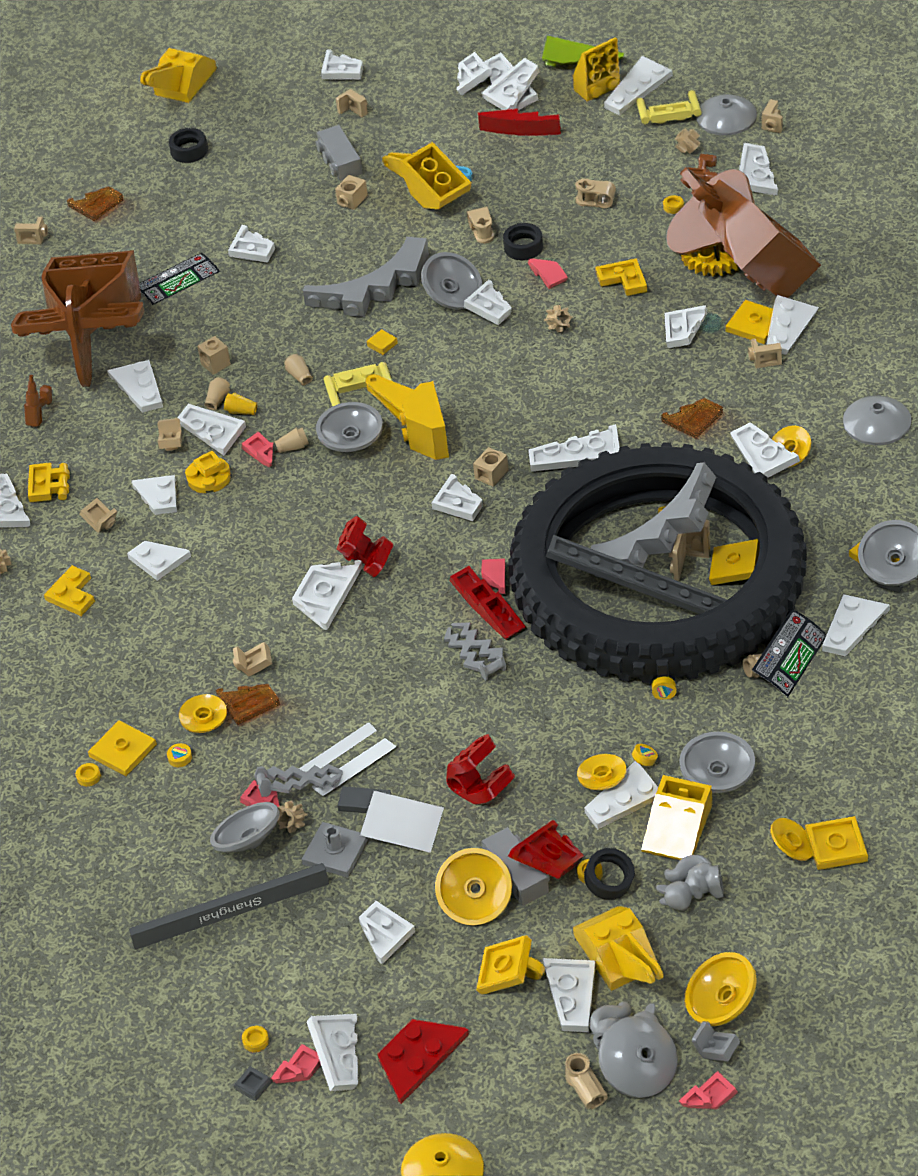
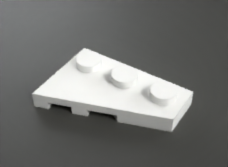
[107,360,163,412]
[177,404,246,456]
[584,761,658,830]
[307,1014,358,1091]

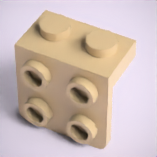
[669,520,711,581]

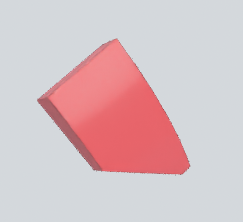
[528,259,568,289]
[242,432,273,467]
[481,558,506,594]
[240,780,279,807]
[271,1044,321,1083]
[679,1071,738,1109]

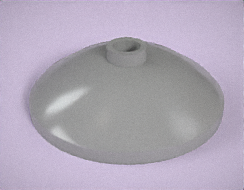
[696,94,757,136]
[421,252,482,310]
[843,395,911,445]
[316,402,383,452]
[858,520,918,586]
[680,732,755,793]
[210,802,280,853]
[599,1016,677,1098]

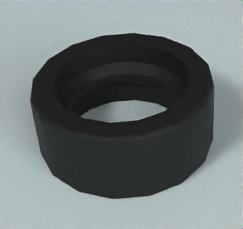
[168,128,208,163]
[503,223,543,261]
[584,848,635,900]

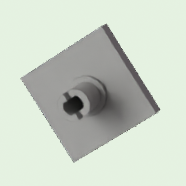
[301,822,369,878]

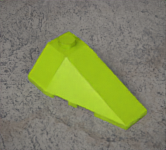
[542,35,624,67]

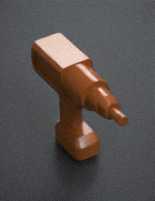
[687,154,718,182]
[24,375,52,427]

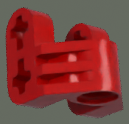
[336,516,394,577]
[446,734,515,805]

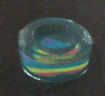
[700,313,721,333]

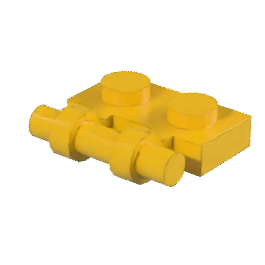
[28,463,70,502]

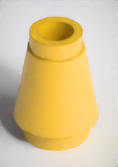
[224,392,258,415]

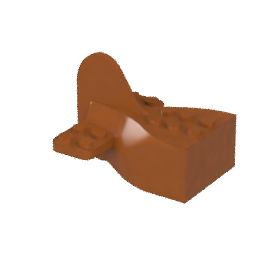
[667,167,821,298]
[11,250,145,387]

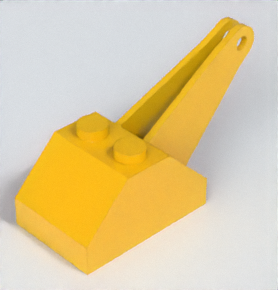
[140,48,217,103]
[382,142,472,209]
[366,374,449,460]
[573,906,663,991]

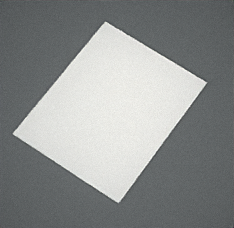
[360,791,444,853]

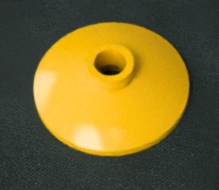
[772,425,811,468]
[179,694,227,733]
[577,754,627,790]
[770,818,813,861]

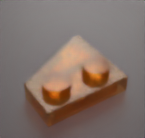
[67,186,124,221]
[661,398,723,439]
[215,684,280,726]

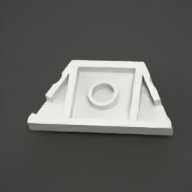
[292,560,363,630]

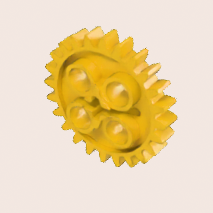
[681,244,738,277]

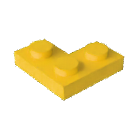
[595,258,647,296]
[44,565,95,616]

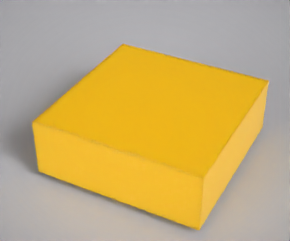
[367,329,398,355]
[193,451,225,478]

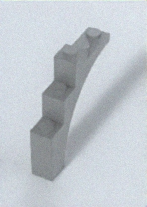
[303,237,429,317]
[590,462,716,577]

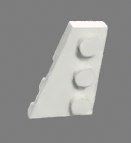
[482,58,540,110]
[739,143,778,195]
[766,295,819,355]
[730,423,800,477]
[0,474,30,527]
[822,594,890,656]
[543,958,596,1032]

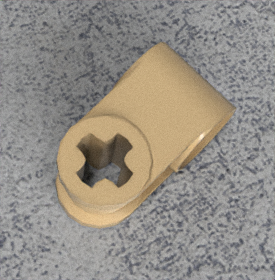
[576,179,616,208]
[467,206,494,244]

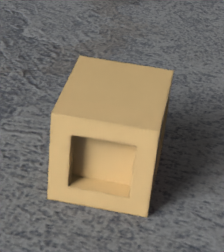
[335,175,368,210]
[197,336,231,375]
[473,447,509,487]

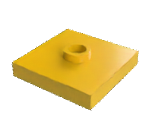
[725,300,773,344]
[709,539,760,585]
[88,720,157,776]
[805,816,868,870]
[476,935,532,994]

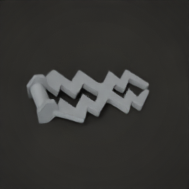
[444,622,506,681]
[254,764,342,797]

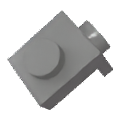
[692,1021,740,1062]

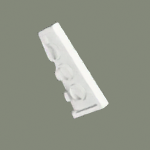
[484,53,539,111]
[604,56,672,116]

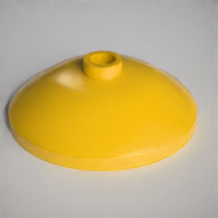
[435,848,512,926]
[685,952,757,1026]
[401,1133,484,1176]

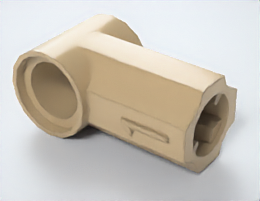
[565,1053,608,1109]

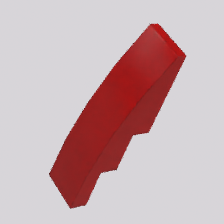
[478,108,561,136]
[449,566,526,640]

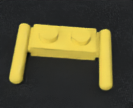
[636,90,702,124]
[323,362,392,407]

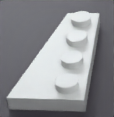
[529,424,620,472]

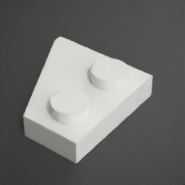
[321,50,363,79]
[457,52,492,96]
[228,225,275,262]
[464,280,511,325]
[665,305,708,348]
[432,474,483,521]
[132,475,177,515]
[127,541,191,581]
[359,901,415,964]

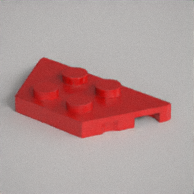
[508,820,584,879]
[377,1019,469,1104]

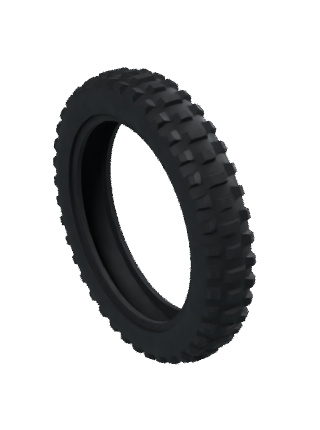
[508,443,807,683]

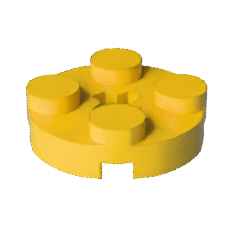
[185,454,231,493]

